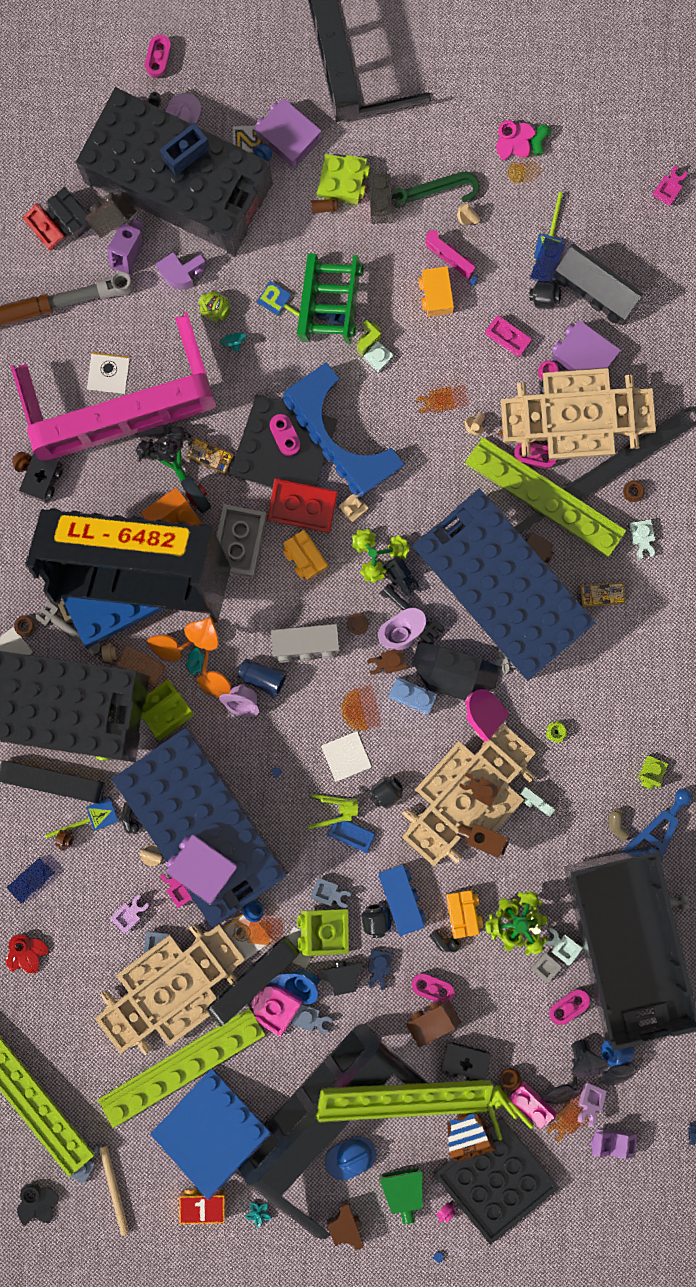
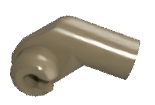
[608,809,630,842]

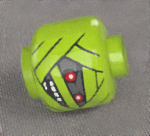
[198,290,231,323]

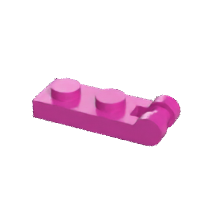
[425,230,476,280]

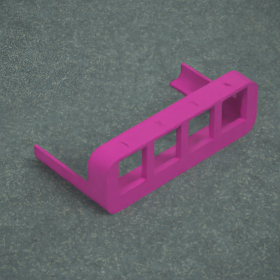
[10,312,216,460]

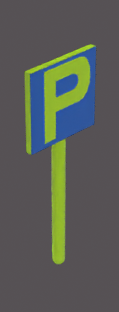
[256,281,318,325]

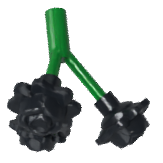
[136,426,192,482]

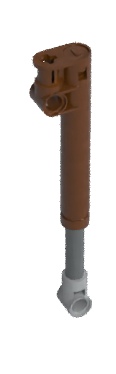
[0,272,133,328]

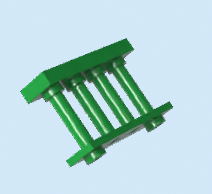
[297,253,364,344]

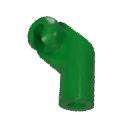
[531,124,552,156]

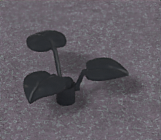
[542,1040,638,1104]

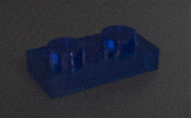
[529,237,565,281]
[6,857,55,904]

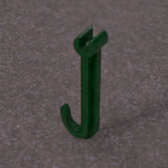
[392,171,480,208]

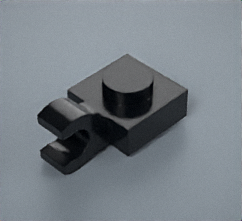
[383,556,419,596]

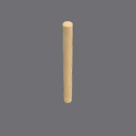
[99,1145,130,1236]

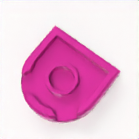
[465,689,509,742]
[251,985,303,1037]

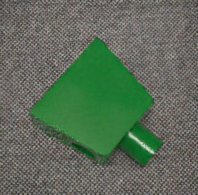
[379,1167,423,1224]

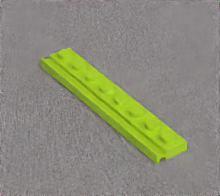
[465,437,626,558]
[97,1007,266,1128]
[0,1036,96,1177]
[316,1080,493,1122]

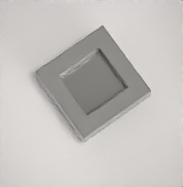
[530,952,562,984]

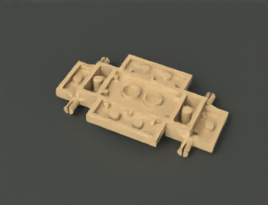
[501,368,656,460]
[401,723,536,866]
[94,923,245,1055]

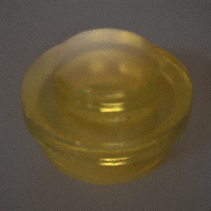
[507,162,525,184]

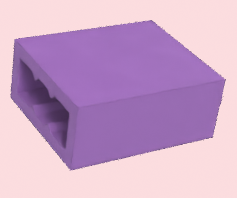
[255,98,322,169]
[552,320,621,371]
[166,834,238,904]

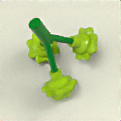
[352,528,410,583]

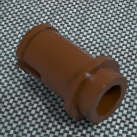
[311,197,338,214]

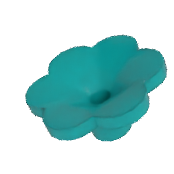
[220,332,247,352]
[186,648,204,675]

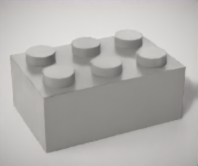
[217,504,267,579]
[271,624,339,663]

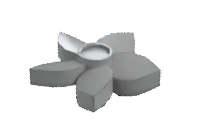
[493,650,516,675]

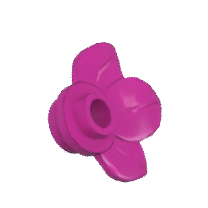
[496,120,536,161]

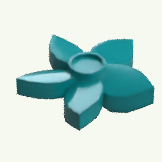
[245,1201,272,1228]

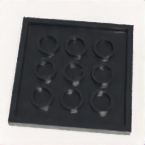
[230,394,338,489]
[433,1117,559,1245]

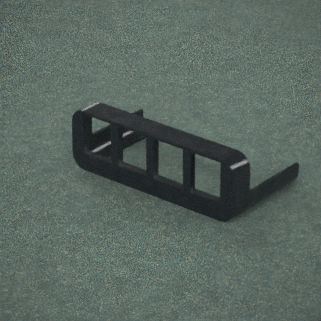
[307,0,431,123]
[239,1024,429,1240]

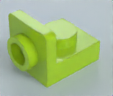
[357,320,381,357]
[637,755,668,790]

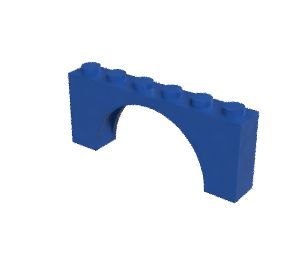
[283,362,404,499]

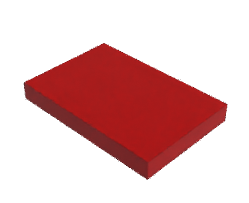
[267,478,338,533]

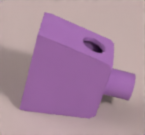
[107,219,143,275]

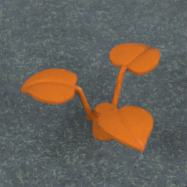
[147,617,232,698]

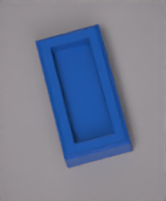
[327,815,376,853]

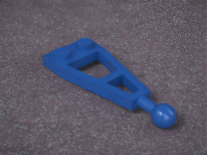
[617,788,692,861]

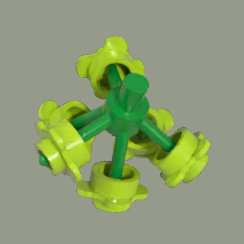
[485,891,548,955]

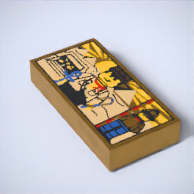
[186,437,234,475]
[579,582,625,608]

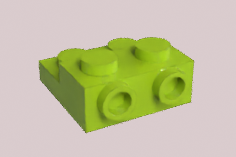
[317,154,370,205]
[297,909,349,956]

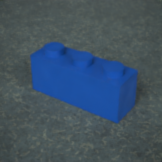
[378,864,427,936]

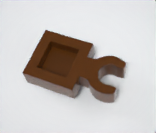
[367,649,407,675]
[459,773,501,807]

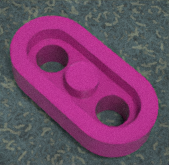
[145,34,171,78]
[270,414,300,456]
[514,443,557,469]
[411,973,454,1002]
[549,989,590,1025]

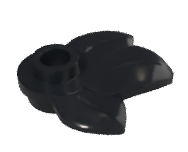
[17,1183,59,1226]

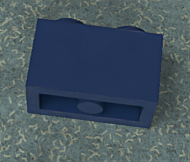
[159,123,210,175]

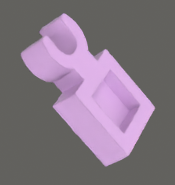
[109,895,150,934]
[578,1083,607,1127]

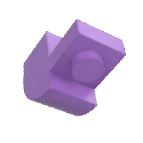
[156,253,207,290]
[591,1128,638,1159]

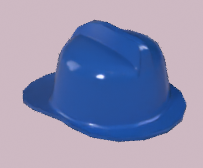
[269,969,320,1004]
[325,1136,376,1180]

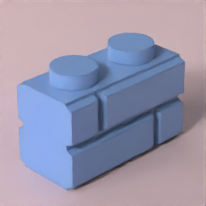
[388,677,437,715]

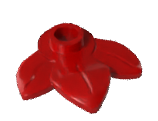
[6,934,49,974]

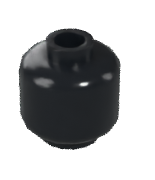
[529,281,561,309]
[371,776,404,809]
[361,904,392,938]

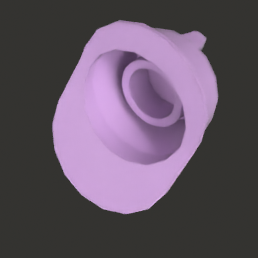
[165,93,201,124]
[378,608,426,650]
[219,684,259,717]

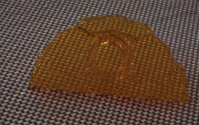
[341,688,368,731]

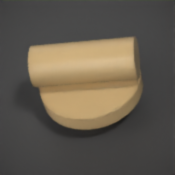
[457,203,480,225]
[464,413,485,436]
[139,844,163,867]

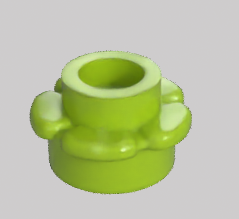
[546,721,567,743]

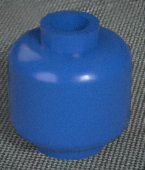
[601,1041,634,1067]

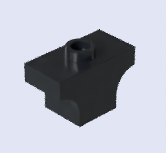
[318,961,364,996]

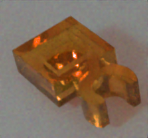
[416,387,455,414]
[232,921,272,946]
[546,1101,587,1142]

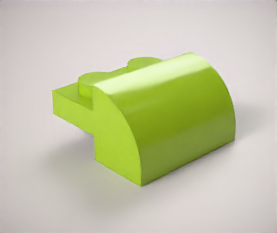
[141,679,194,741]

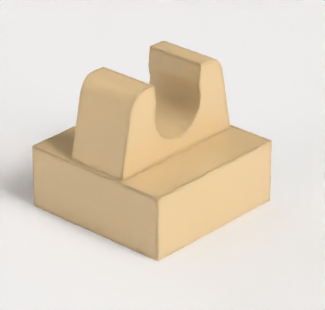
[338,494,369,523]

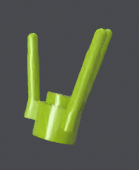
[308,794,358,830]
[487,1085,534,1140]

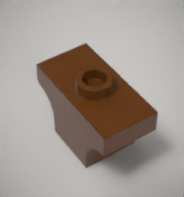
[327,1199,364,1250]

